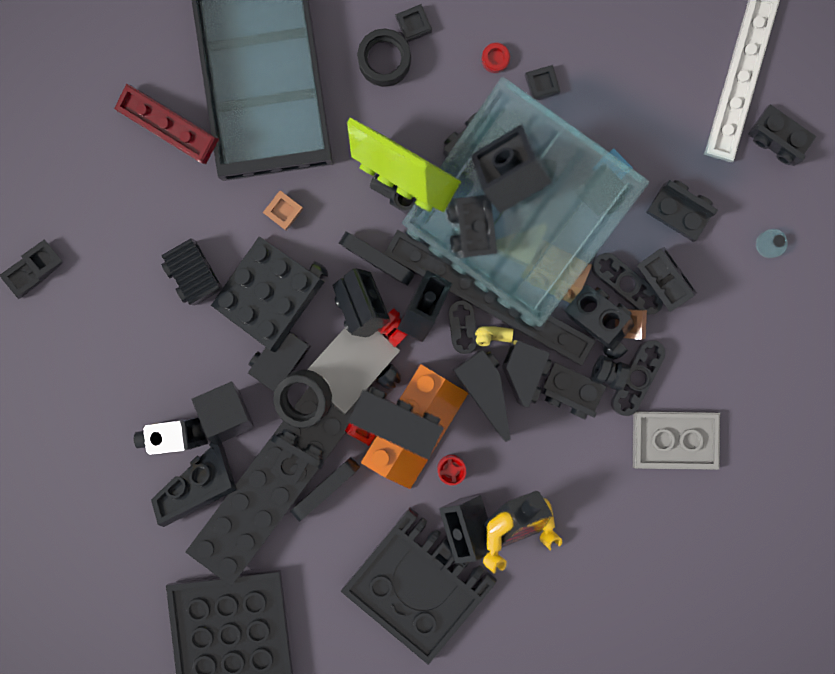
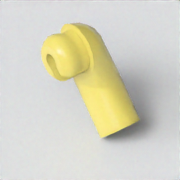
[475,326,513,346]

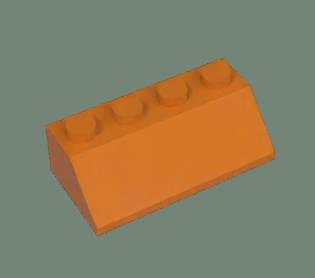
[361,364,469,489]

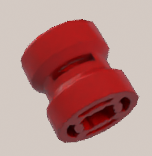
[378,308,408,347]
[437,454,466,486]

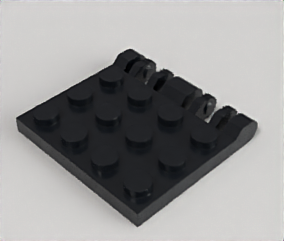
[341,507,497,665]

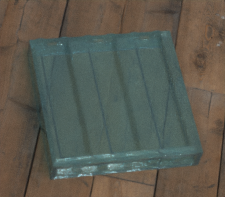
[401,77,650,327]

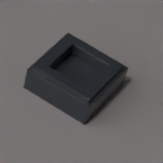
[395,4,432,43]
[525,65,561,101]

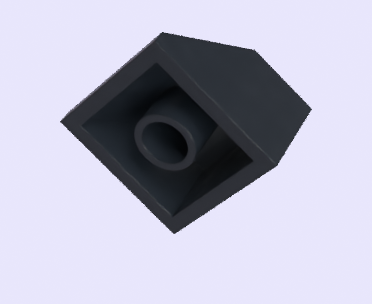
[471,124,553,213]

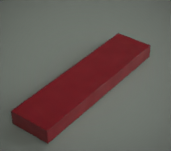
[114,84,219,164]

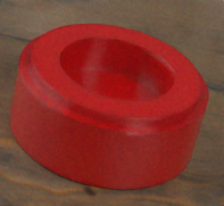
[482,43,510,73]

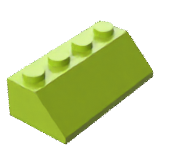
[347,117,461,212]

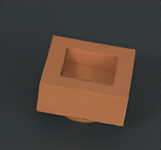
[263,191,303,231]
[615,309,647,339]

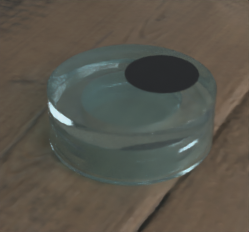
[756,229,787,258]

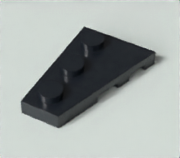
[151,442,237,527]

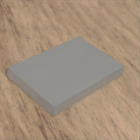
[307,328,400,415]
[633,411,720,470]

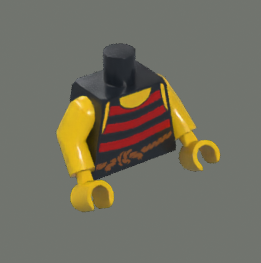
[483,491,562,573]

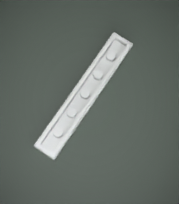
[704,0,780,162]

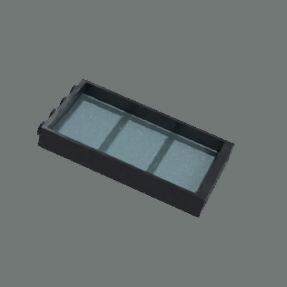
[192,0,333,181]

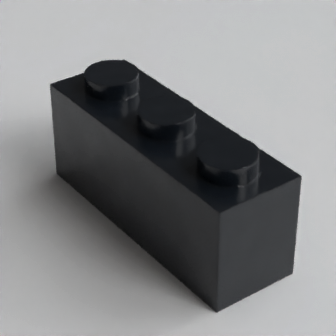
[348,386,444,460]

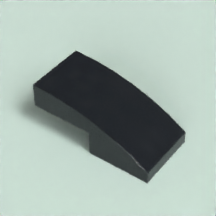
[0,239,63,300]

